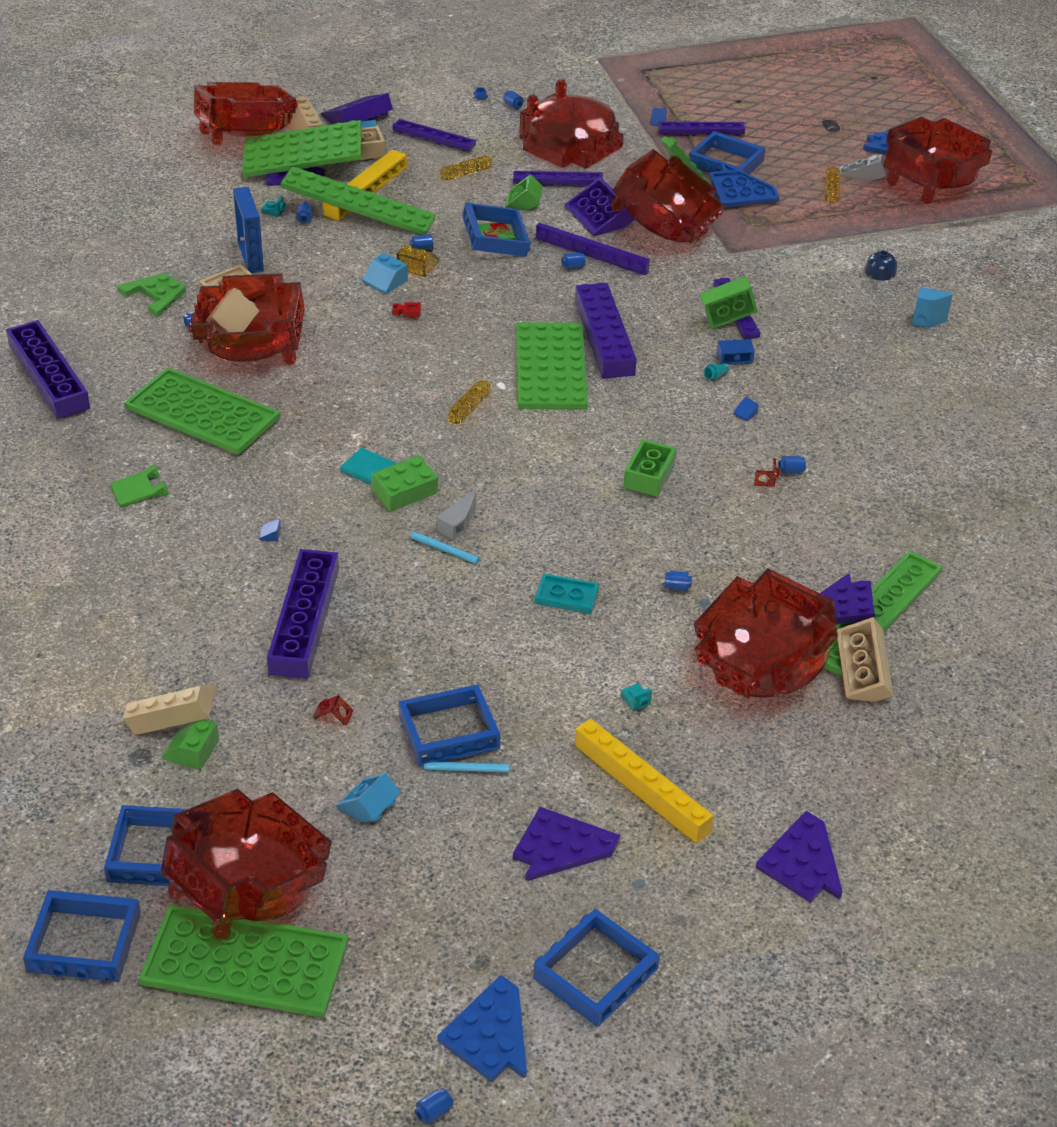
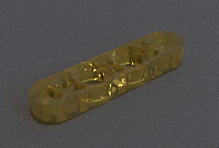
[440,156,492,180]
[825,167,840,203]
[448,380,490,424]

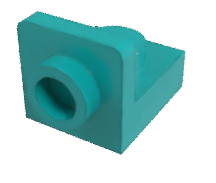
[261,196,286,217]
[621,683,652,711]

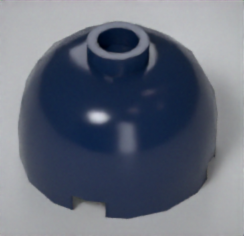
[865,250,897,281]

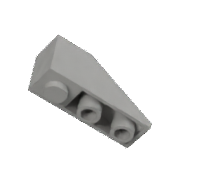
[839,154,888,180]
[436,490,476,541]

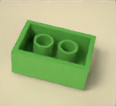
[699,276,758,329]
[623,439,677,497]
[371,455,438,512]

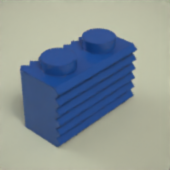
[717,339,755,365]

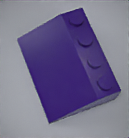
[320,93,393,124]
[564,177,636,236]

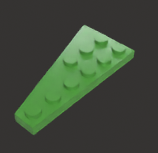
[661,136,711,192]

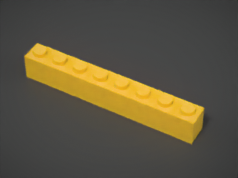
[323,150,407,221]
[575,718,714,844]

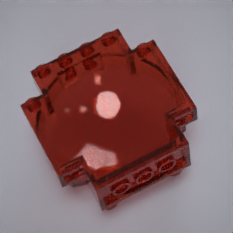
[519,80,624,169]
[194,82,298,145]
[883,116,992,203]
[611,149,725,244]
[189,273,305,365]
[693,568,838,699]
[160,789,332,940]

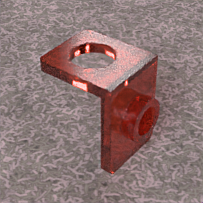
[754,458,780,487]
[313,695,353,725]

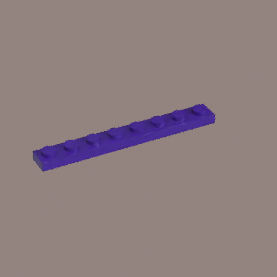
[536,223,650,275]

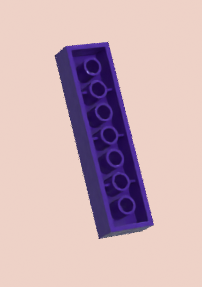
[575,283,637,379]
[6,320,90,419]
[267,549,339,679]

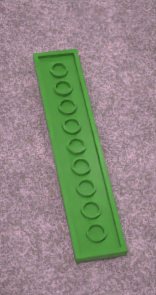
[280,166,436,235]
[807,550,943,677]

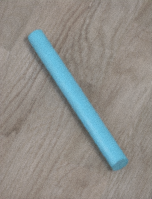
[411,531,480,564]
[424,762,510,773]

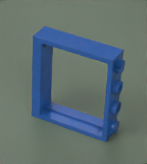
[689,131,765,174]
[233,186,264,273]
[462,202,531,257]
[398,684,500,767]
[104,805,211,888]
[23,890,141,982]
[533,908,660,1027]

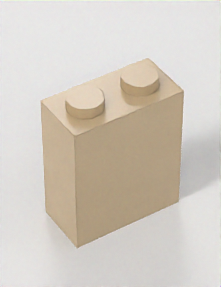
[205,288,260,343]

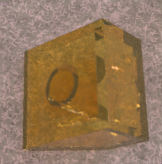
[396,245,439,277]

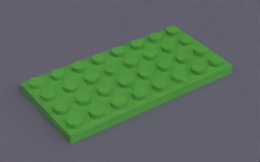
[242,120,362,178]
[516,322,588,409]
[124,367,281,455]
[139,904,349,1018]

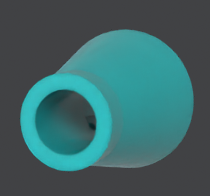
[704,363,729,381]

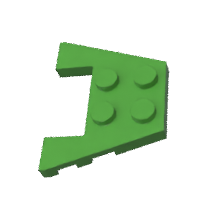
[117,273,186,317]

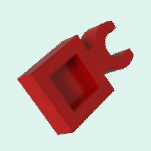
[392,302,421,318]

